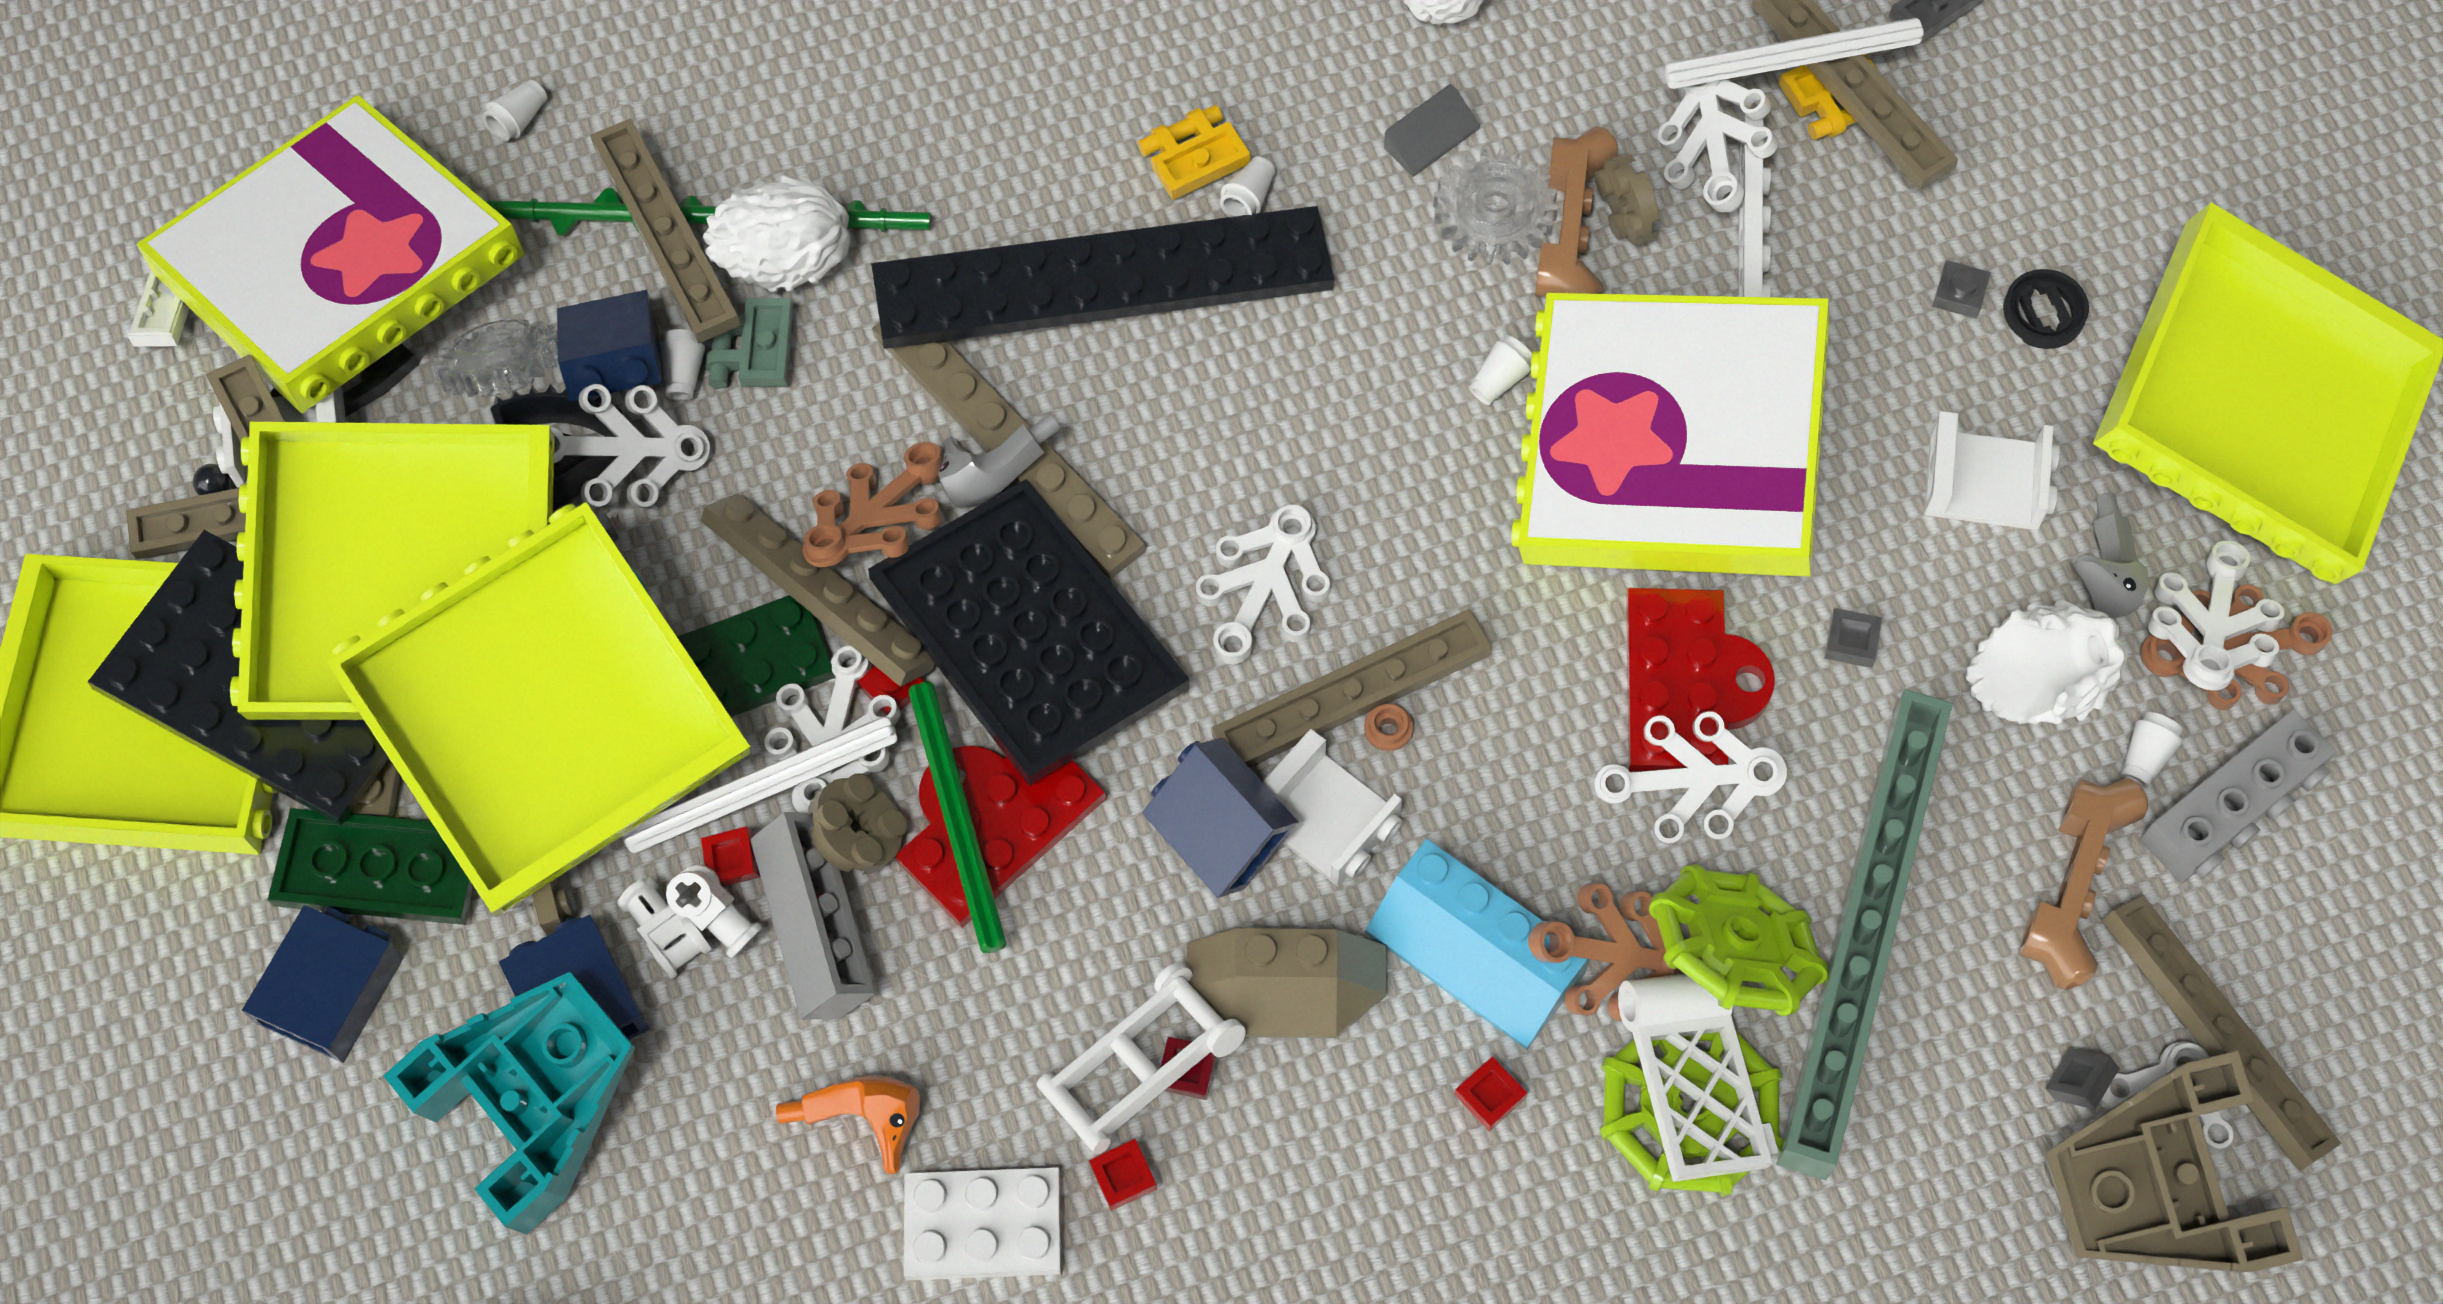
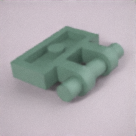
[706,298,794,389]

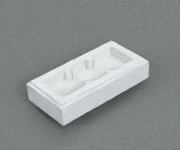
[128,270,190,347]

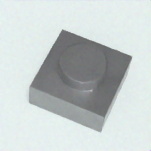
[1932,260,1991,319]
[1824,608,1882,668]
[2045,1048,2120,1110]

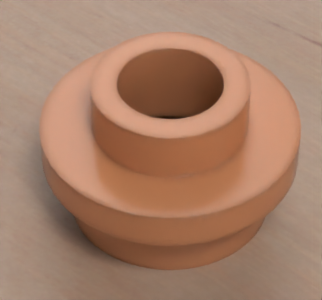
[1364,704,1413,751]

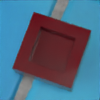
[1160,1036,1217,1100]

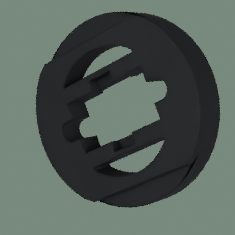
[2003,269,2089,349]

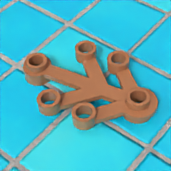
[802,442,943,567]
[2141,584,2332,710]
[1528,883,1702,1022]

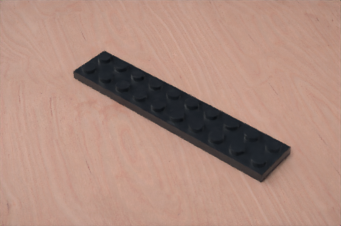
[871,206,1334,349]

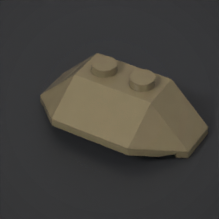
[1187,928,1387,1038]

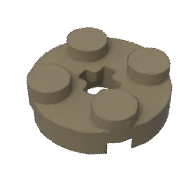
[1594,153,1660,245]
[808,773,907,874]

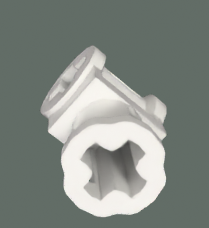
[666,864,763,959]
[617,877,712,980]

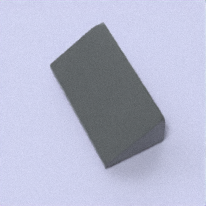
[1384,84,1480,177]

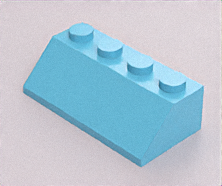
[1365,838,1589,1050]

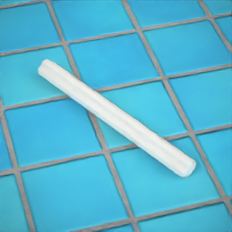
[1664,18,1924,89]
[623,716,898,853]

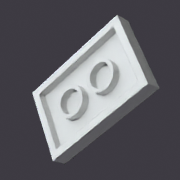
[903,1167,1061,1281]

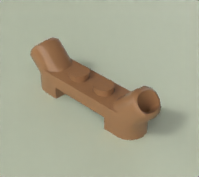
[1535,126,1618,297]
[2019,777,2149,990]

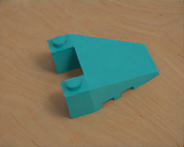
[383,972,635,1235]

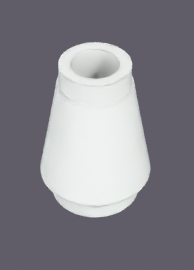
[482,80,547,141]
[1220,156,1275,217]
[659,329,705,401]
[1469,336,1532,405]
[2120,712,2183,788]

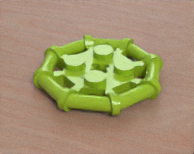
[1649,864,1828,1016]
[1599,1022,1783,1197]

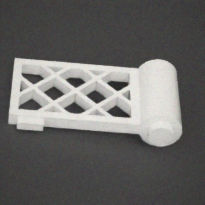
[1618,974,1779,1182]

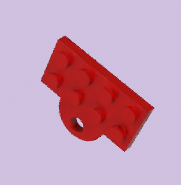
[1626,588,1775,772]
[895,746,1106,928]

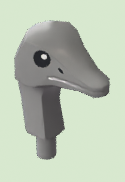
[938,413,1061,508]
[2075,493,2149,618]

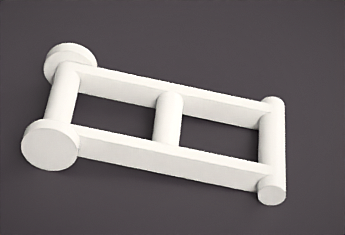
[1037,962,1246,1154]

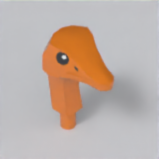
[776,1075,920,1175]

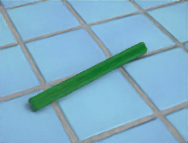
[908,681,1007,954]

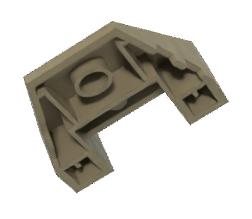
[2044,1051,2304,1272]

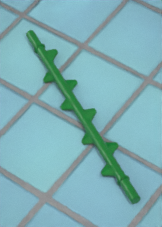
[487,188,931,236]

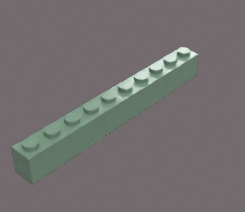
[1776,689,1953,1181]

